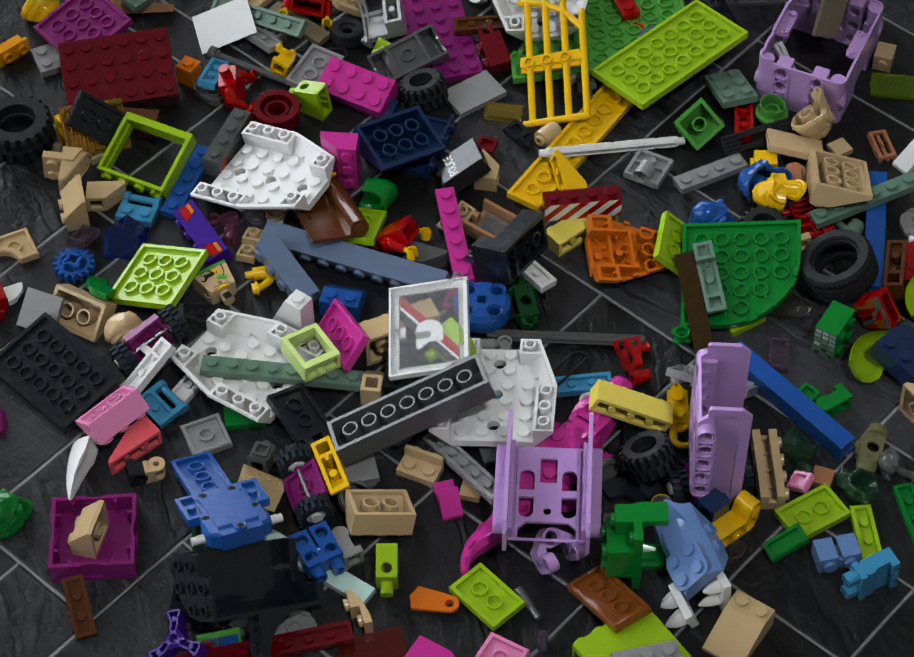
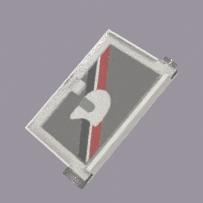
[389,272,470,381]

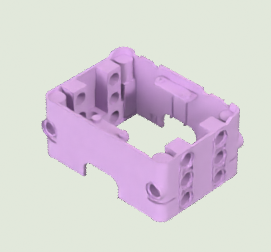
[754,0,884,123]

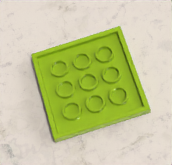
[108,243,209,309]

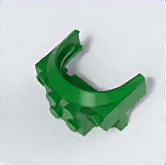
[600,501,669,589]

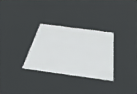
[192,0,257,54]

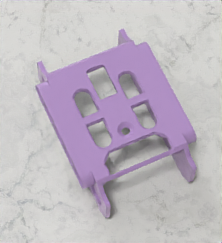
[689,342,753,503]
[492,409,603,554]

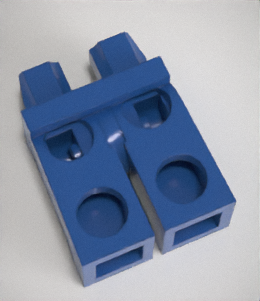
[288,520,346,582]

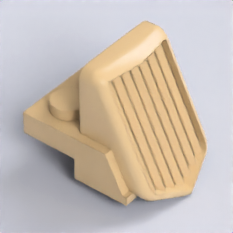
[42,146,93,196]

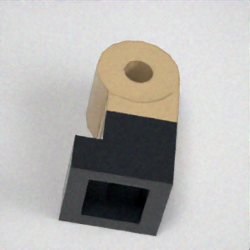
[125,456,166,487]

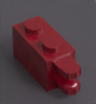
[476,24,511,75]

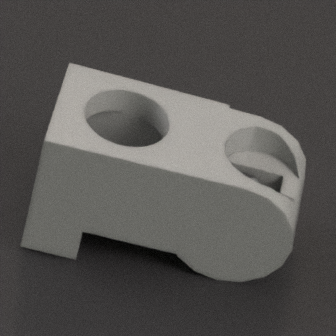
[332,526,364,569]

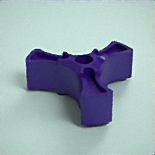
[149,609,208,657]

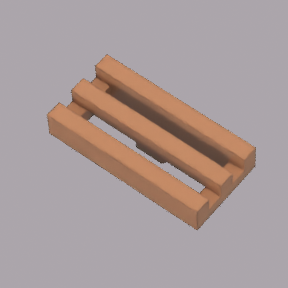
[867,129,897,163]

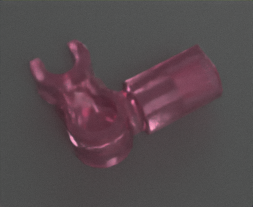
[209,211,241,246]

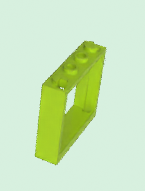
[97,111,197,199]

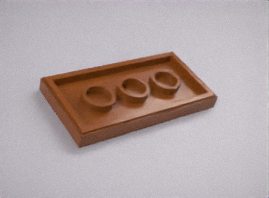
[566,565,652,633]

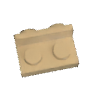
[396,444,444,487]

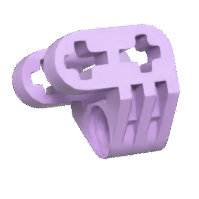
[530,527,588,575]

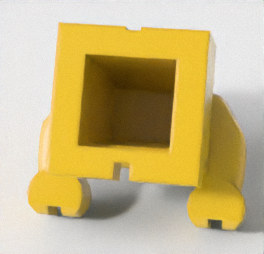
[269,43,296,77]

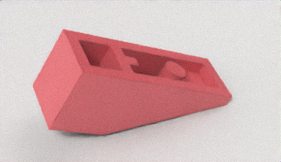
[108,416,163,476]

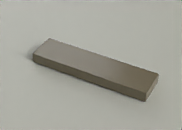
[269,1,331,46]

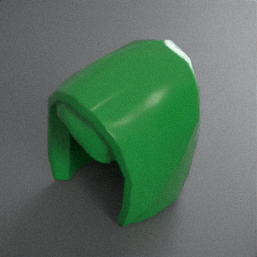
[359,178,398,211]

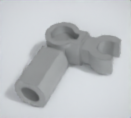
[481,335,512,367]

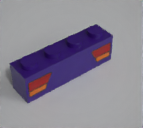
[173,199,235,267]

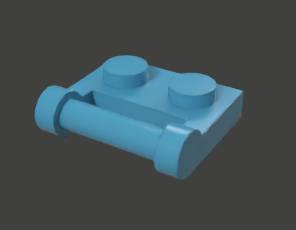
[115,191,163,228]
[141,379,190,430]

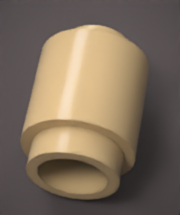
[534,122,562,148]

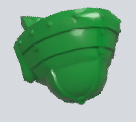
[0,489,33,540]

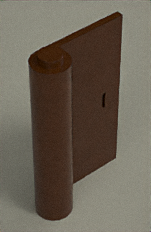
[293,178,369,244]

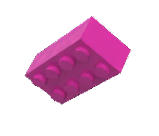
[318,56,400,118]

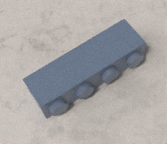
[254,232,319,302]

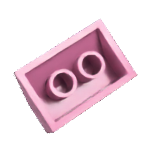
[75,385,150,445]

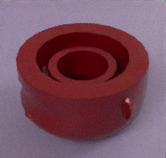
[251,89,302,131]

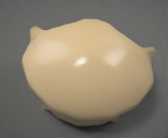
[104,311,143,348]

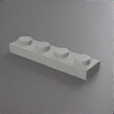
[672,153,748,195]

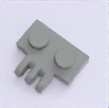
[244,26,284,54]

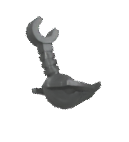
[879,447,914,483]

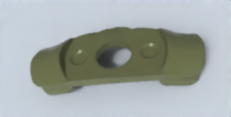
[854,423,887,476]

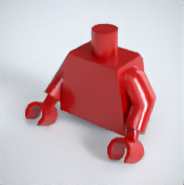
[218,64,259,115]

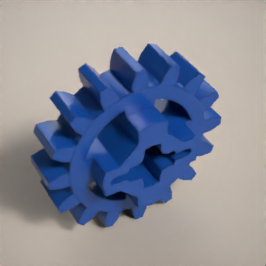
[52,246,96,284]

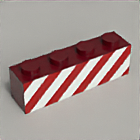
[542,185,622,222]

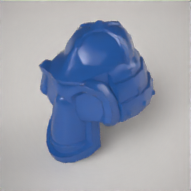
[737,159,792,203]
[689,199,737,223]

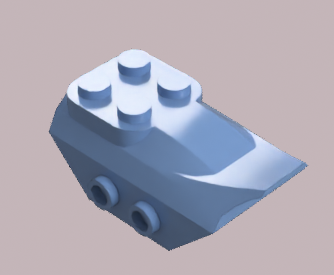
[653,499,728,601]

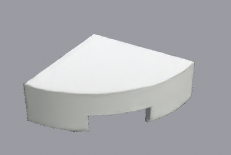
[3,282,24,306]

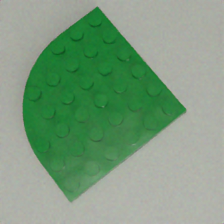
[681,220,801,329]

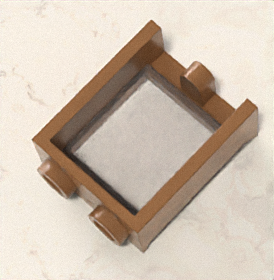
[463,198,517,240]

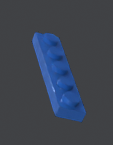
[160,144,209,219]

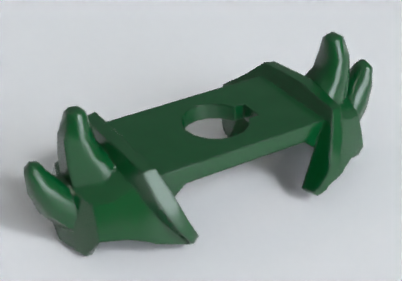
[507,274,543,330]

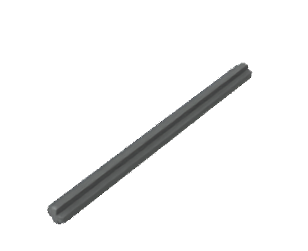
[486,329,645,346]

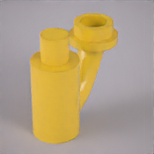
[245,266,275,296]

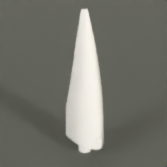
[66,435,99,500]

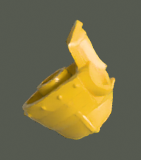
[21,0,60,23]
[752,172,807,212]

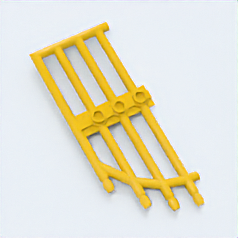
[517,0,591,128]

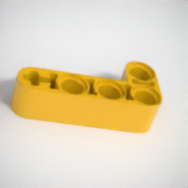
[712,490,762,548]

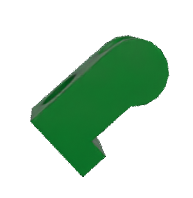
[815,383,853,417]

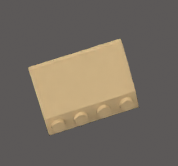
[805,148,873,208]

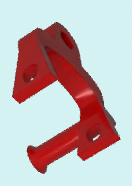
[612,335,651,387]

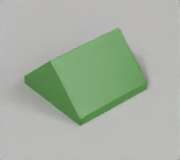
[673,98,725,151]

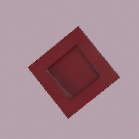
[477,135,499,157]

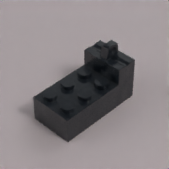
[466,209,549,285]

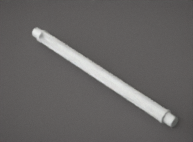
[539,136,685,159]

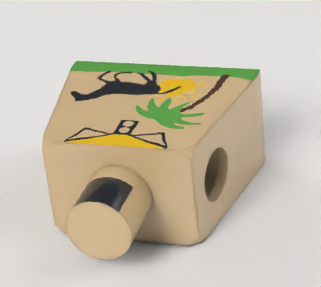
[192,259,237,305]

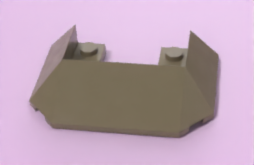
[812,0,850,37]

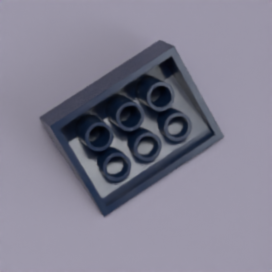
[353,105,447,172]
[869,320,914,385]

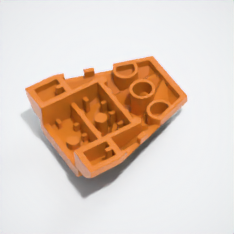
[584,214,668,283]

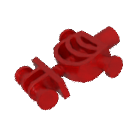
[782,196,835,239]

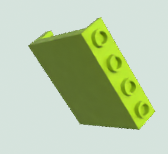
[572,612,692,657]

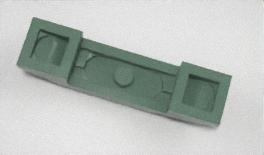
[692,240,727,314]

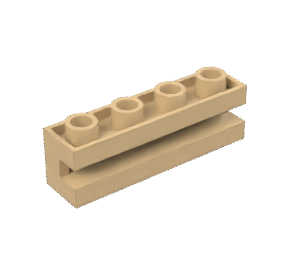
[750,429,789,510]

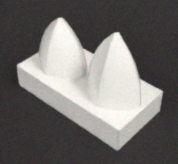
[698,571,732,611]
[660,583,699,628]

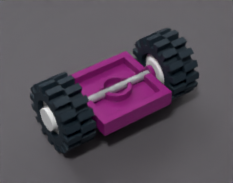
[107,303,192,378]
[275,443,335,530]
[664,455,754,505]

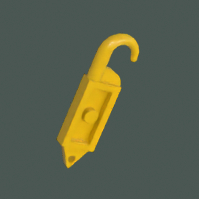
[666,382,689,449]

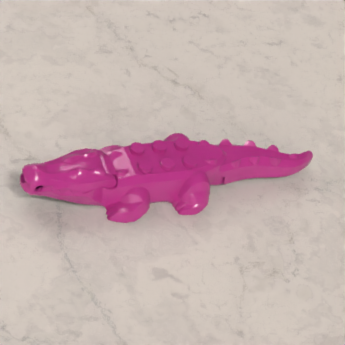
[460,376,632,576]

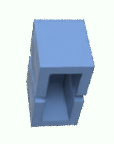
[811,533,862,573]

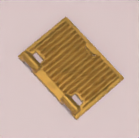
[58,98,132,154]

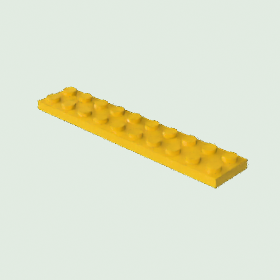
[507,84,634,212]

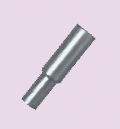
[514,586,542,621]

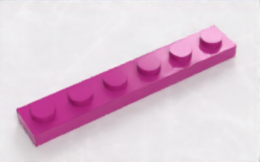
[435,187,474,282]

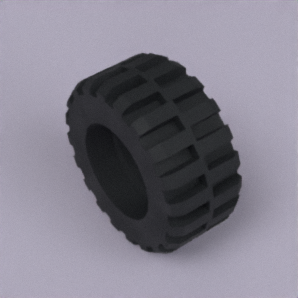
[0,94,55,164]

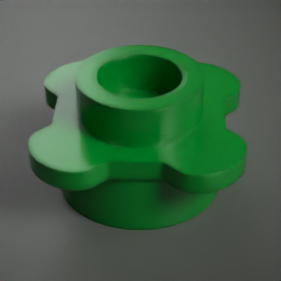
[671,325,692,345]

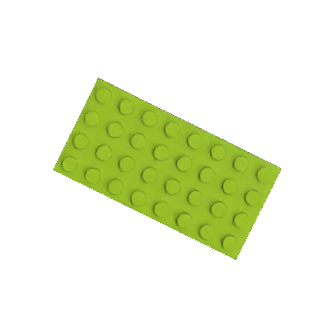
[591,0,748,110]

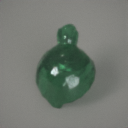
[782,426,819,474]
[837,467,878,505]

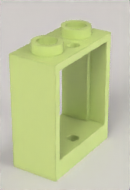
[281,323,341,383]

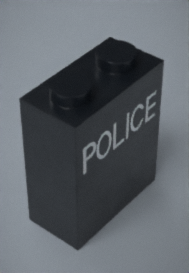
[435,138,491,194]

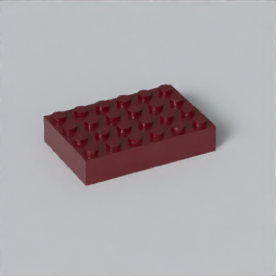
[57,27,180,108]

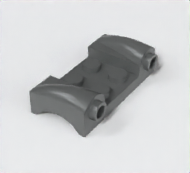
[367,23,450,84]

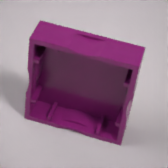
[48,493,140,582]

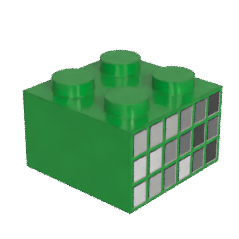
[811,300,856,362]

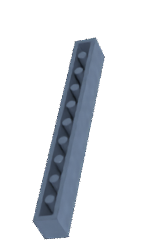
[259,220,451,299]

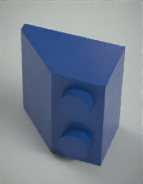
[319,284,368,322]

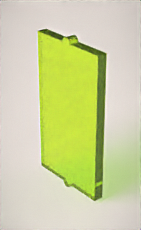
[869,72,914,100]

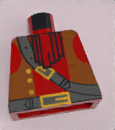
[852,286,902,329]

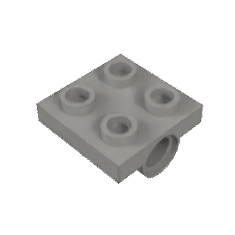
[623,147,674,190]

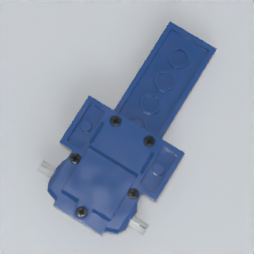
[170,451,283,551]

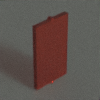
[338,627,407,657]

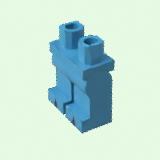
[840,547,901,601]

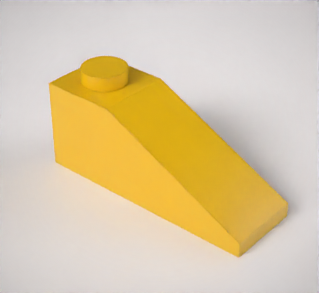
[549,150,588,190]
[310,435,351,496]

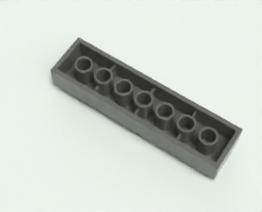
[326,353,497,466]

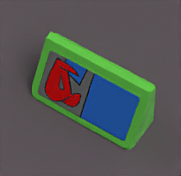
[196,627,242,649]

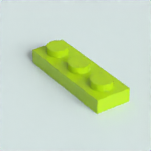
[849,504,882,560]

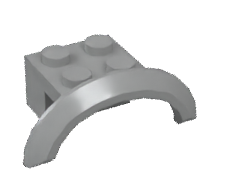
[357,0,408,48]

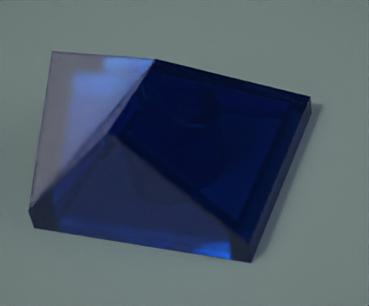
[103,215,149,259]

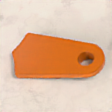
[409,586,460,613]

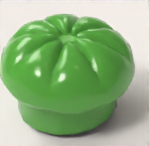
[755,94,789,124]

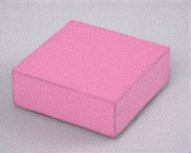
[786,470,815,494]

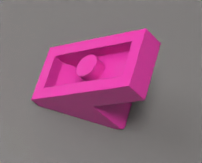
[432,479,463,521]

